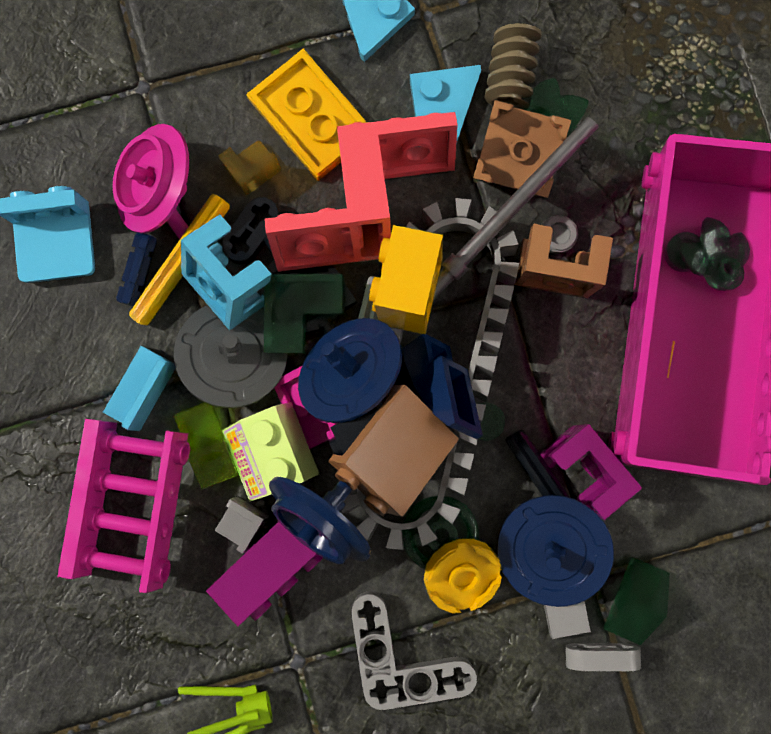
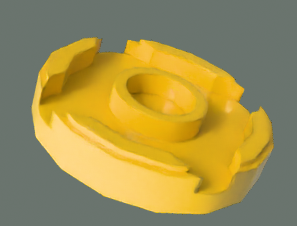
[423,539,502,613]

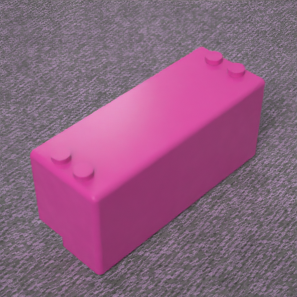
[608,134,771,485]

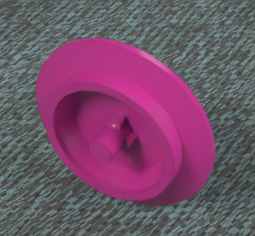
[113,124,189,233]

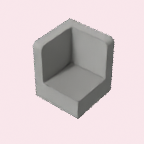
[215,496,269,554]

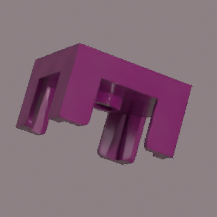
[540,424,642,520]

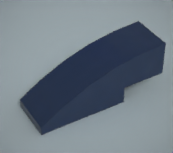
[402,334,483,439]

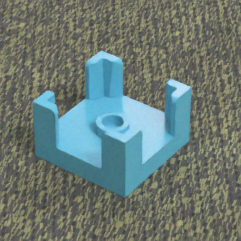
[181,214,272,331]

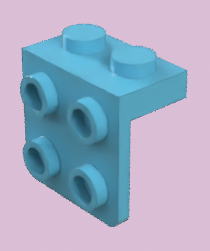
[0,186,95,283]

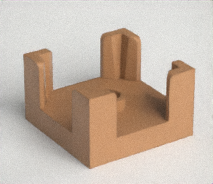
[473,100,571,198]
[514,224,613,298]

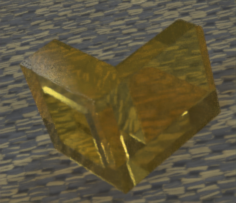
[218,140,282,196]

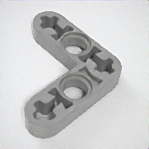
[352,591,477,710]

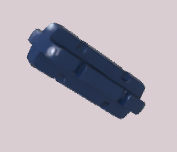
[116,232,157,306]

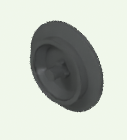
[174,305,287,408]

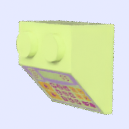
[222,402,319,502]

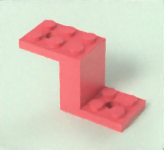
[265,112,458,272]

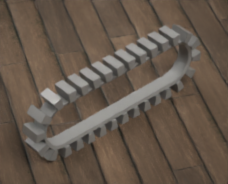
[342,198,520,550]

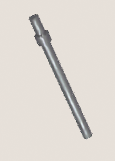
[433,117,599,300]

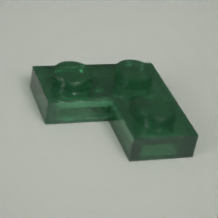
[264,274,344,353]

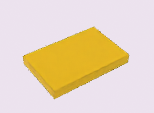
[246,49,367,181]

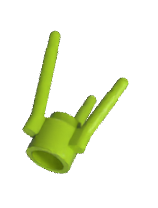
[178,684,273,734]

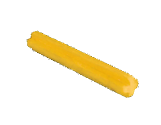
[129,194,230,325]

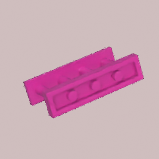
[57,419,190,593]

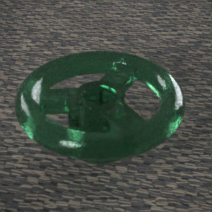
[403,496,479,570]

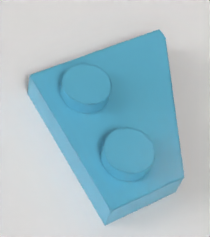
[342,0,415,62]
[410,65,481,147]

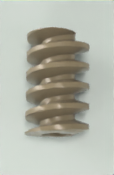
[484,23,542,110]

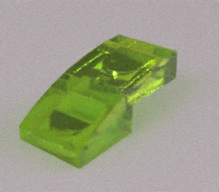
[174,402,238,490]

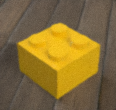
[369,225,443,335]

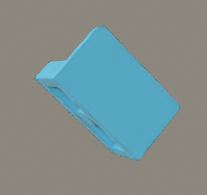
[103,346,176,431]

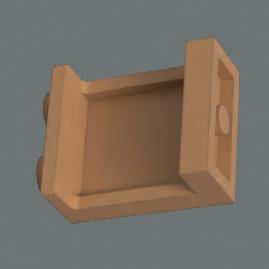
[328,385,459,517]

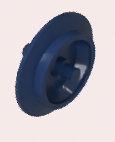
[298,318,402,423]
[269,477,372,564]
[497,495,614,607]

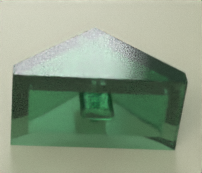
[603,557,670,645]

